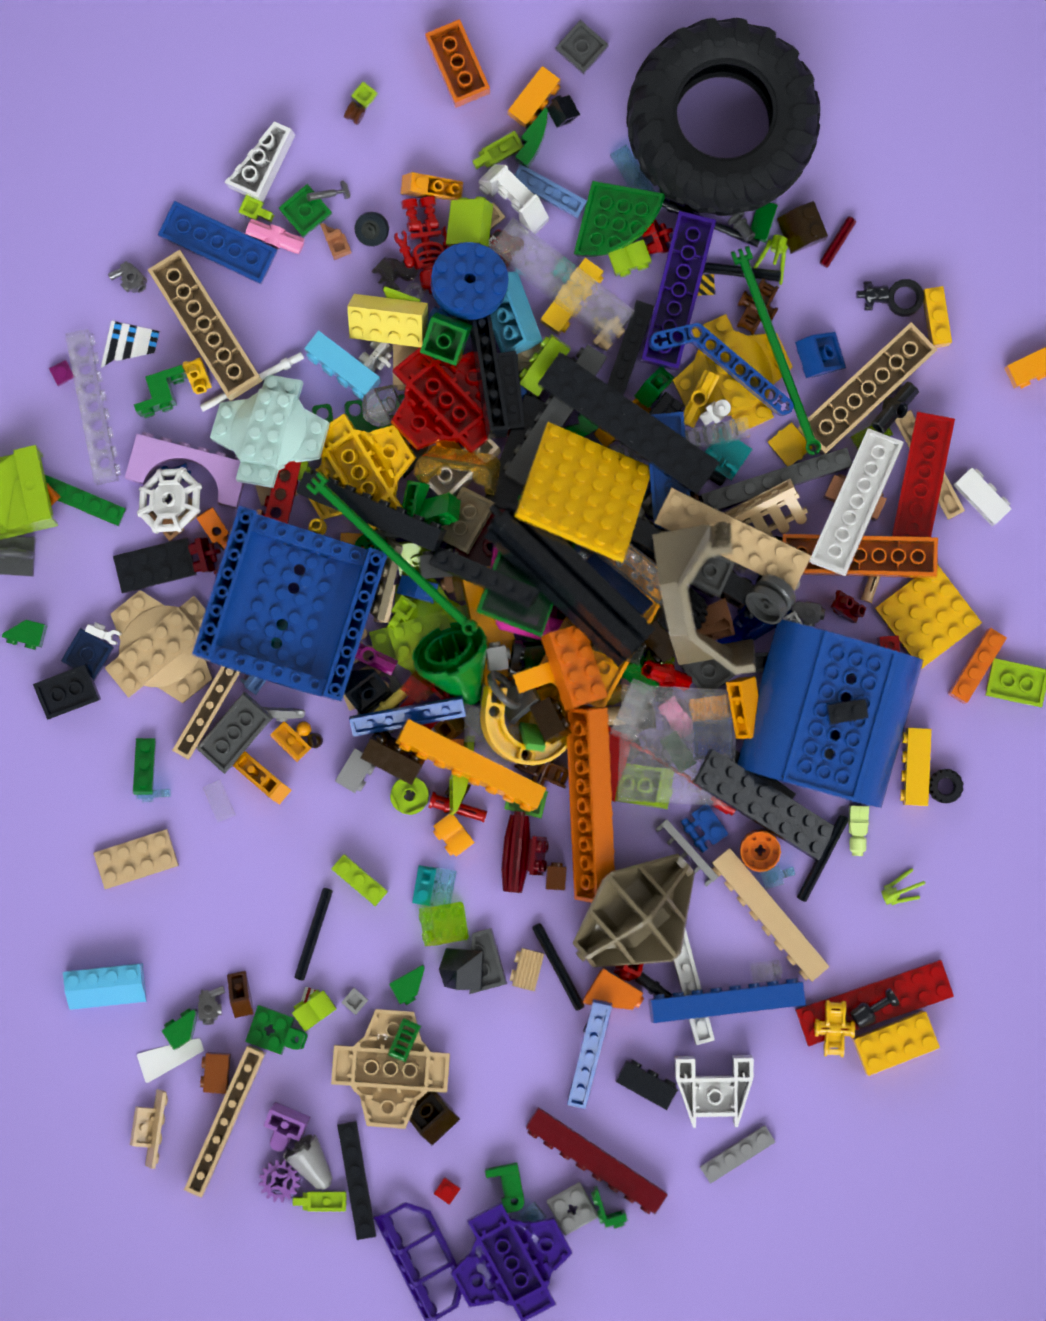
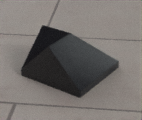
[344,669,392,714]
[439,948,484,990]

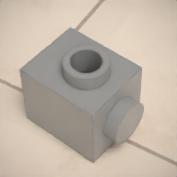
[486,641,511,671]

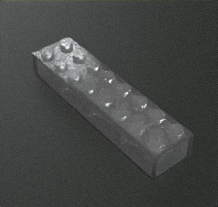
[489,217,635,345]

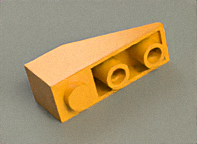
[401,172,463,200]

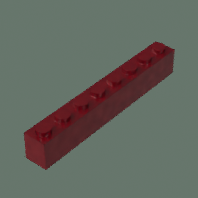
[526,1107,668,1214]

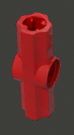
[641,660,692,691]

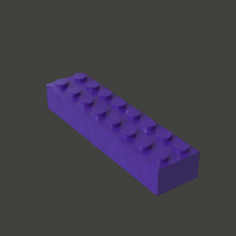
[641,211,716,371]

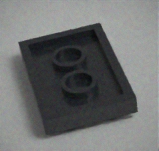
[33,663,101,720]

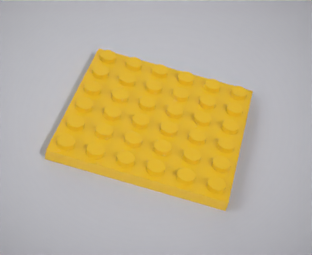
[515,422,650,563]

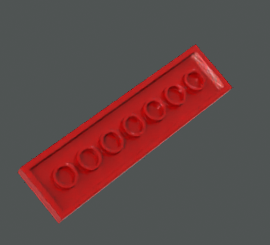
[892,412,955,537]
[795,960,954,1047]

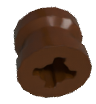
[344,101,366,125]

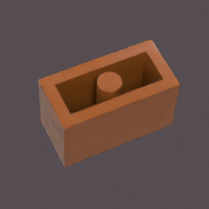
[200,1052,231,1094]

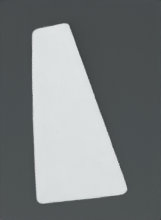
[137,1038,204,1083]

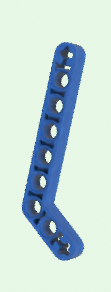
[649,323,794,416]

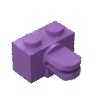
[264,1102,311,1152]

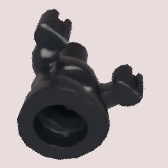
[856,281,889,311]

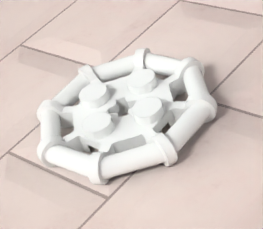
[137,467,202,534]

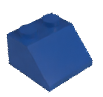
[795,332,846,378]

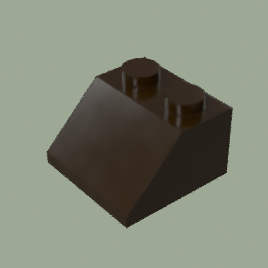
[777,201,828,254]
[409,1091,460,1146]

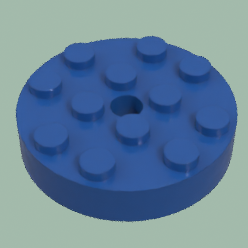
[430,242,508,320]

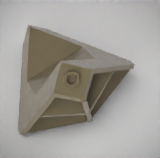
[573,854,695,968]

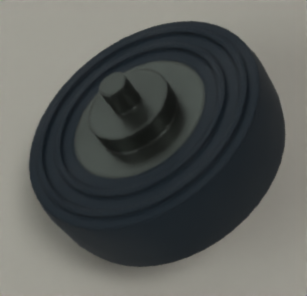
[355,212,389,246]

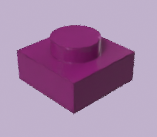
[49,360,75,386]

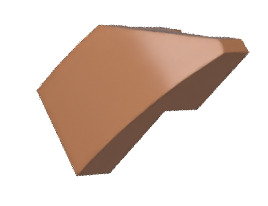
[320,223,352,260]

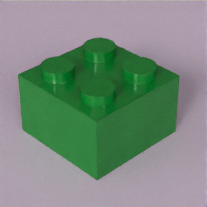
[420,312,472,366]

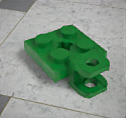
[245,1005,308,1055]

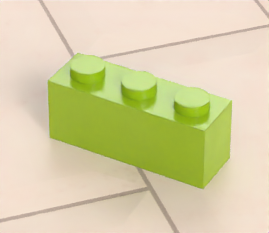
[519,334,571,396]
[331,854,389,906]

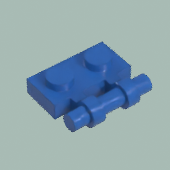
[680,803,729,853]

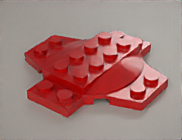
[391,347,489,454]

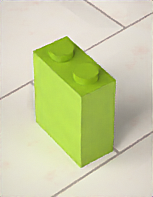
[446,196,493,247]

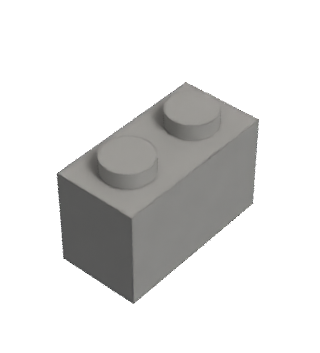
[335,749,376,793]

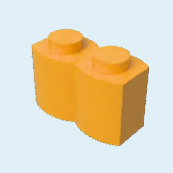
[433,813,475,857]

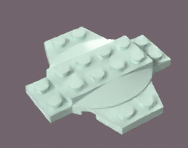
[210,375,330,488]

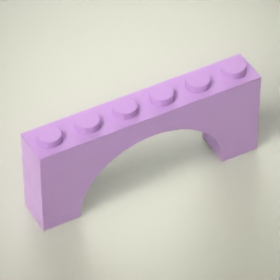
[125,432,244,509]

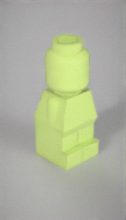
[848,805,869,856]

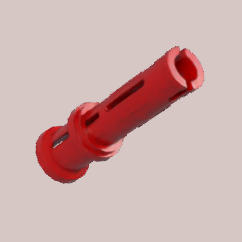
[428,792,487,822]

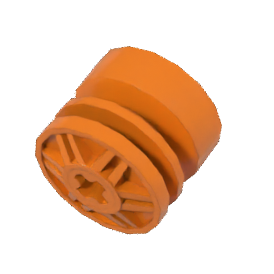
[740,829,781,872]

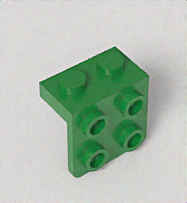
[591,1186,628,1229]

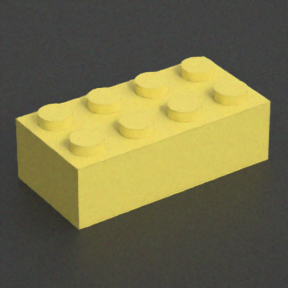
[347,294,429,347]

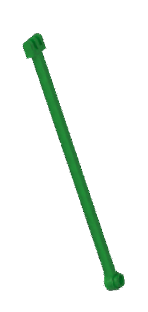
[730,246,821,455]
[306,471,478,636]

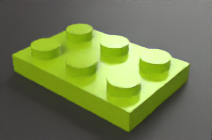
[985,658,1046,708]

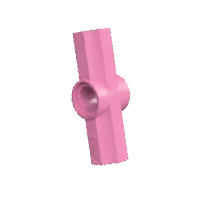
[245,219,305,255]

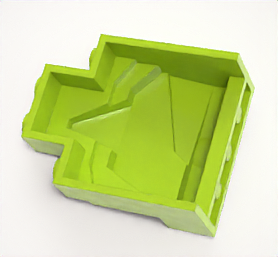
[0,445,58,540]

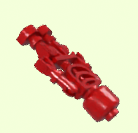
[394,196,449,295]

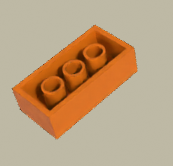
[425,19,490,108]
[541,625,608,711]

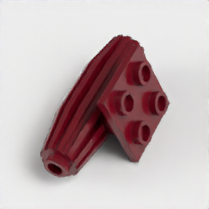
[501,811,549,893]

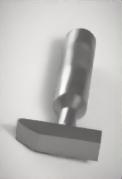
[307,180,351,201]

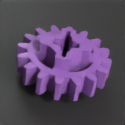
[259,1159,301,1202]

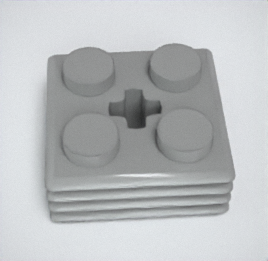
[547,1182,598,1235]

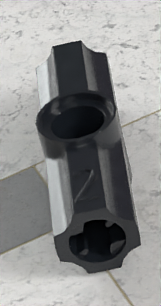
[871,382,919,434]

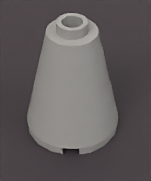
[283,1134,332,1190]

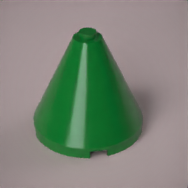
[412,622,488,705]

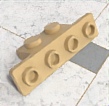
[130,1089,168,1169]

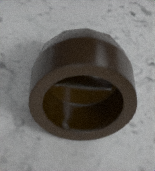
[307,733,323,748]

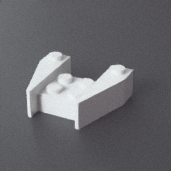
[478,164,549,237]
[674,1055,754,1128]

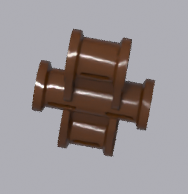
[737,278,779,335]
[514,750,569,789]

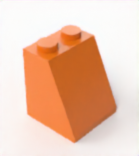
[582,967,644,1010]

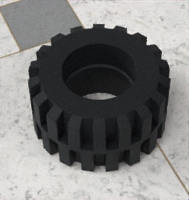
[655,586,708,632]

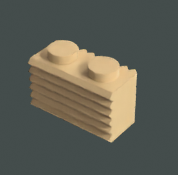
[509,948,544,992]

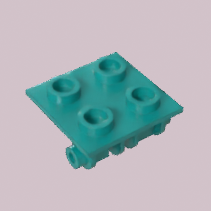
[705,428,753,481]

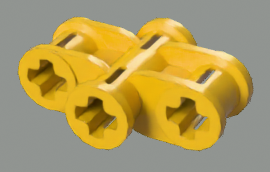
[814,1000,855,1057]

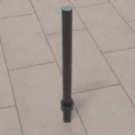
[662,200,760,247]

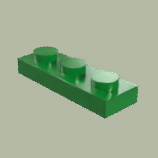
[133,738,156,795]

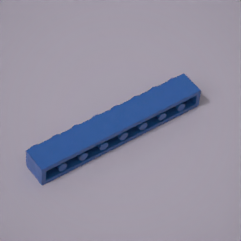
[648,978,806,1023]

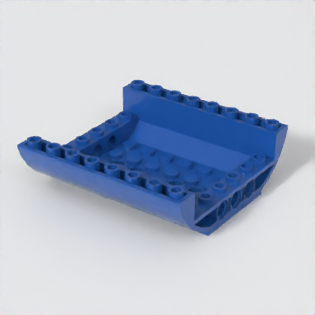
[192,506,387,702]
[737,619,924,808]

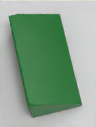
[751,203,778,243]

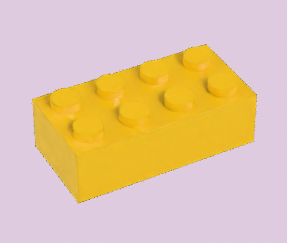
[851,1010,940,1076]

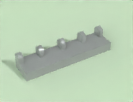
[655,819,718,887]

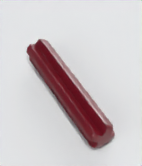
[820,216,856,268]

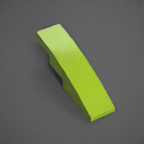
[449,736,475,815]

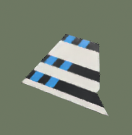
[100,321,160,369]

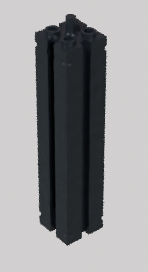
[485,498,655,667]

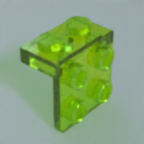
[419,902,469,947]

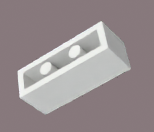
[953,468,1011,526]

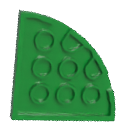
[574,181,665,257]

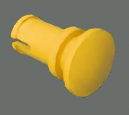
[308,518,327,535]

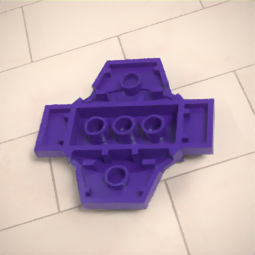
[451,1202,572,1321]

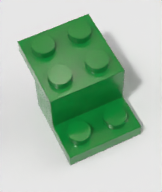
[134,365,188,418]

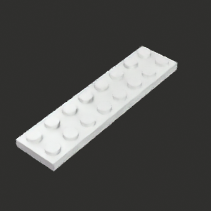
[809,428,904,576]

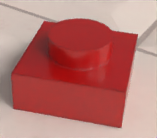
[434,1177,461,1205]

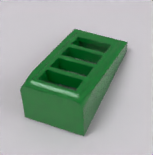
[402,480,430,516]
[388,1018,421,1062]

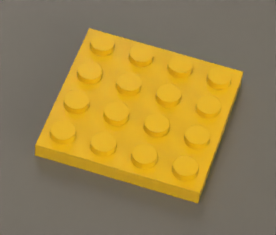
[874,564,982,669]

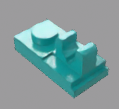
[412,865,438,906]

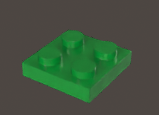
[278,184,332,238]

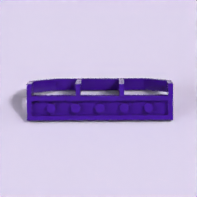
[373,1202,462,1321]

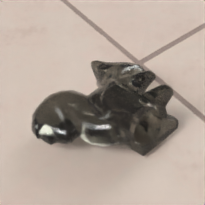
[372,257,418,292]

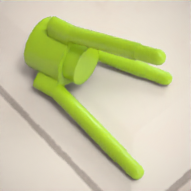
[753,235,788,285]
[881,868,925,906]

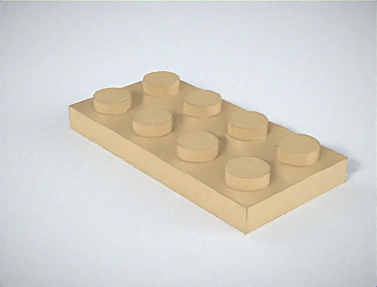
[93,829,179,890]

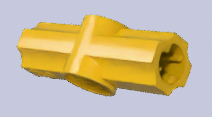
[683,369,719,428]

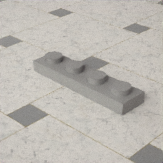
[700,1125,775,1184]

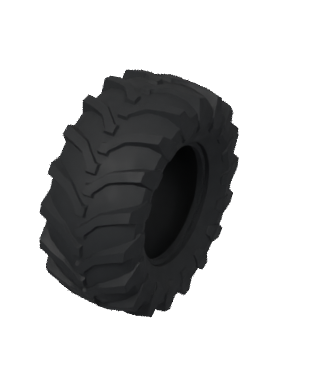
[626,17,821,216]

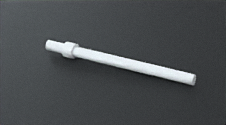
[200,352,304,412]

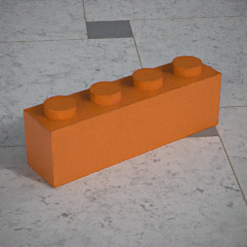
[948,628,1007,704]

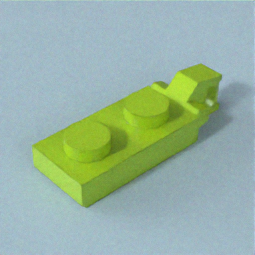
[472,131,524,170]
[292,1191,346,1212]

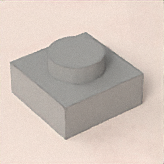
[341,988,368,1015]

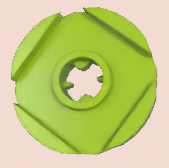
[390,778,429,815]

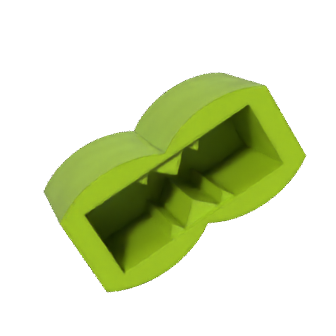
[608,240,652,278]
[292,989,337,1031]

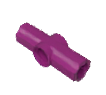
[355,643,398,676]

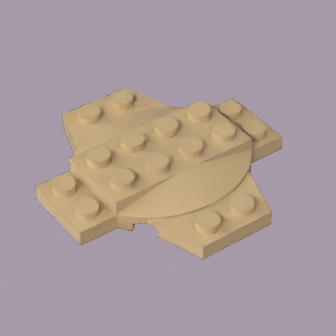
[105,590,213,703]
[331,1009,450,1129]

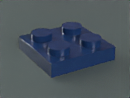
[61,628,114,681]

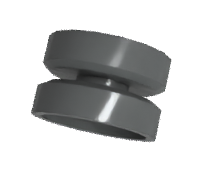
[745,574,796,624]

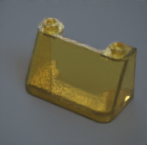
[414,445,500,495]

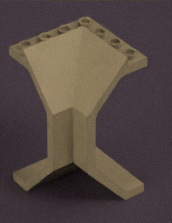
[653,521,755,675]

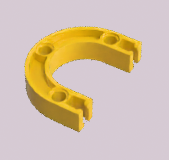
[480,686,567,765]

